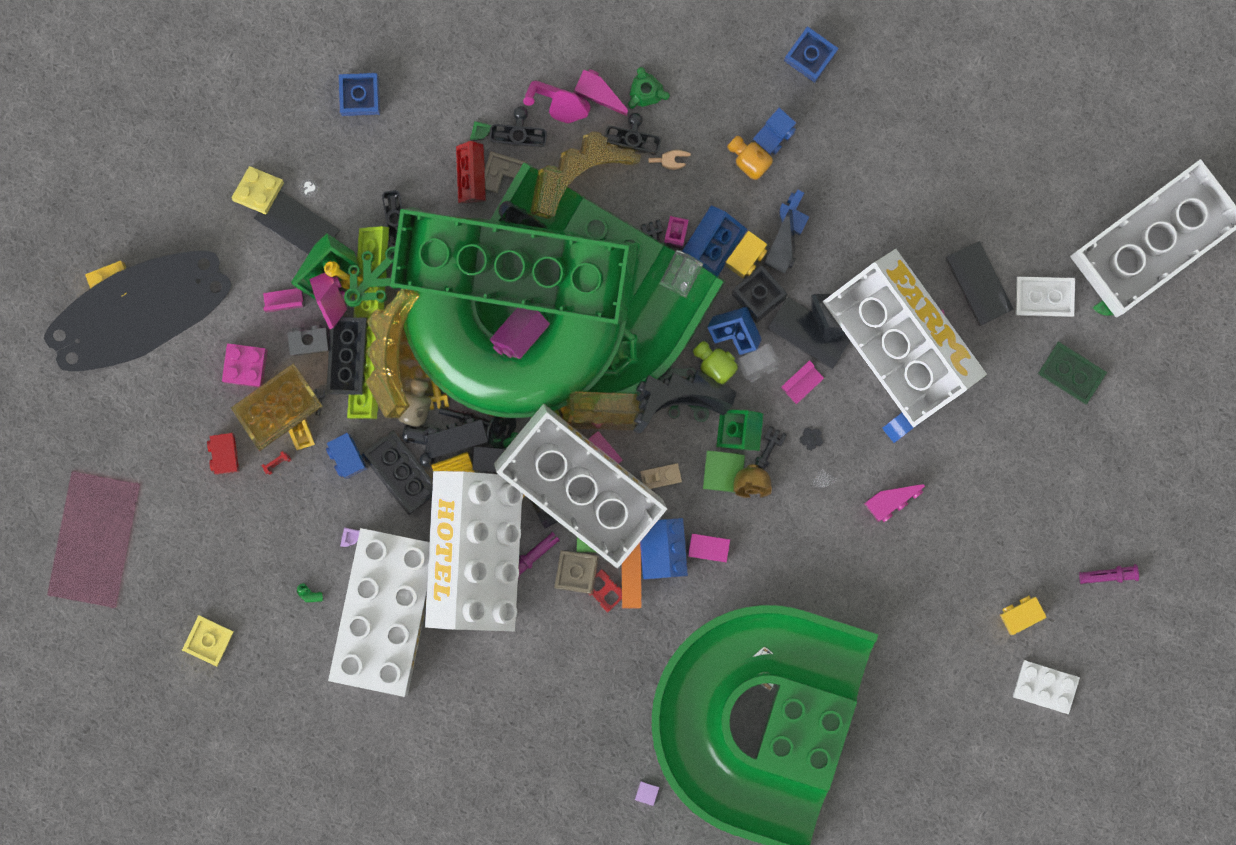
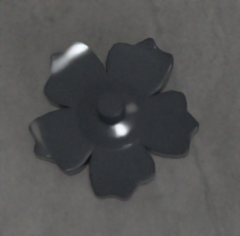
[800,427,823,451]

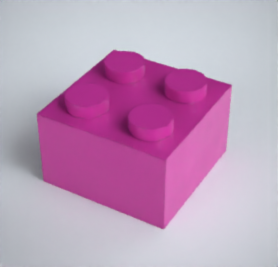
[222,343,268,388]

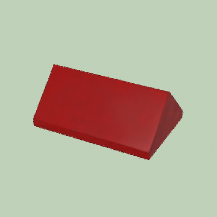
[456,141,486,203]

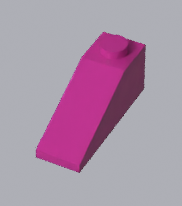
[574,69,628,116]

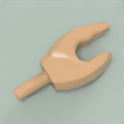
[648,150,691,170]

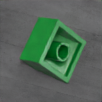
[716,410,764,451]

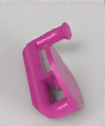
[523,81,591,124]

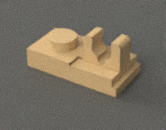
[640,463,682,489]

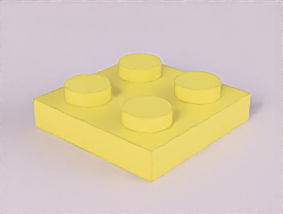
[231,166,284,214]
[182,615,234,667]

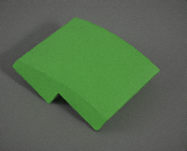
[703,451,745,493]

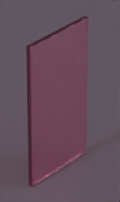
[47,471,140,608]

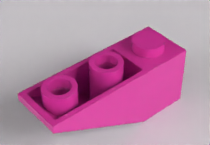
[864,484,925,522]

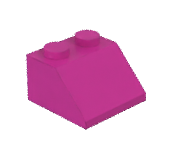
[309,272,347,329]

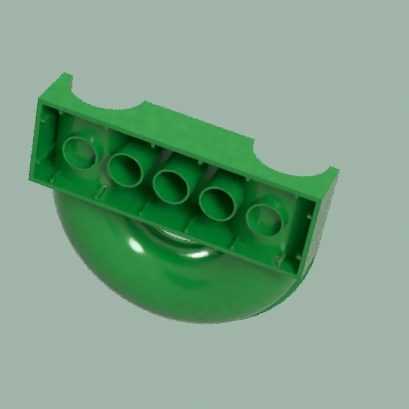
[476,163,726,405]
[390,207,638,418]
[652,605,878,845]

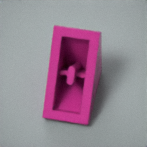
[664,216,689,249]

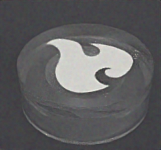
[299,179,319,198]

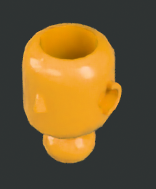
[727,136,773,180]

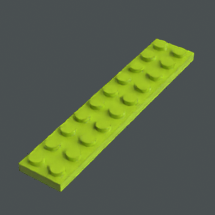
[347,226,389,419]

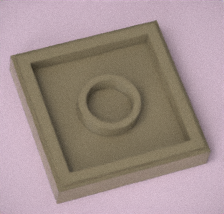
[554,550,599,594]

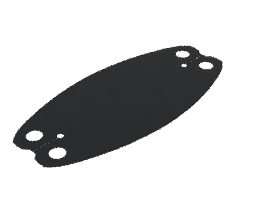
[44,251,231,372]

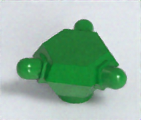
[628,67,670,109]

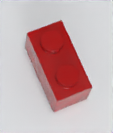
[207,433,239,475]

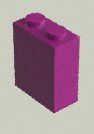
[490,308,550,359]

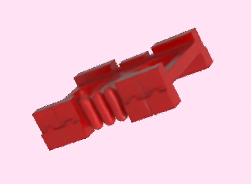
[261,451,292,475]
[589,569,622,613]

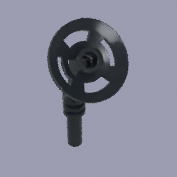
[438,406,516,448]

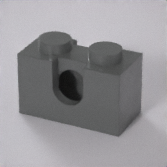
[287,325,329,356]

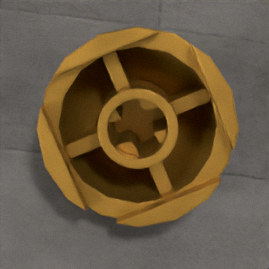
[734,464,772,498]

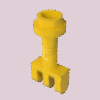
[324,261,363,290]
[426,374,449,410]

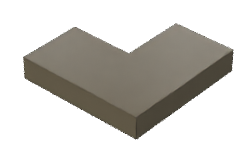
[485,151,527,194]

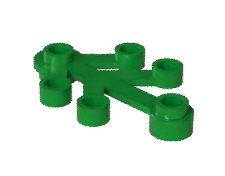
[344,247,397,307]

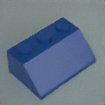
[681,205,747,276]
[640,518,688,579]

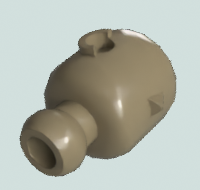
[397,378,431,426]

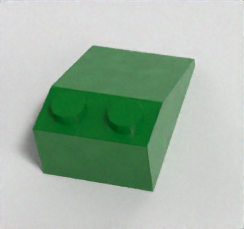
[291,233,358,300]

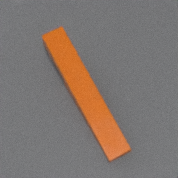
[622,542,641,609]

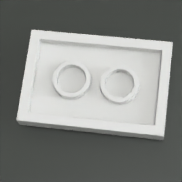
[1016,277,1075,317]
[1013,660,1080,714]

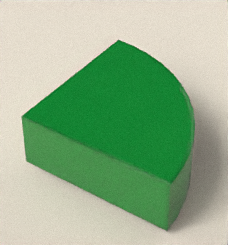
[470,121,492,141]
[1092,300,1114,316]

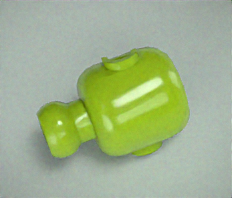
[693,341,738,384]

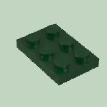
[1037,341,1107,405]

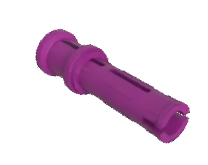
[518,532,560,579]
[1079,564,1139,584]

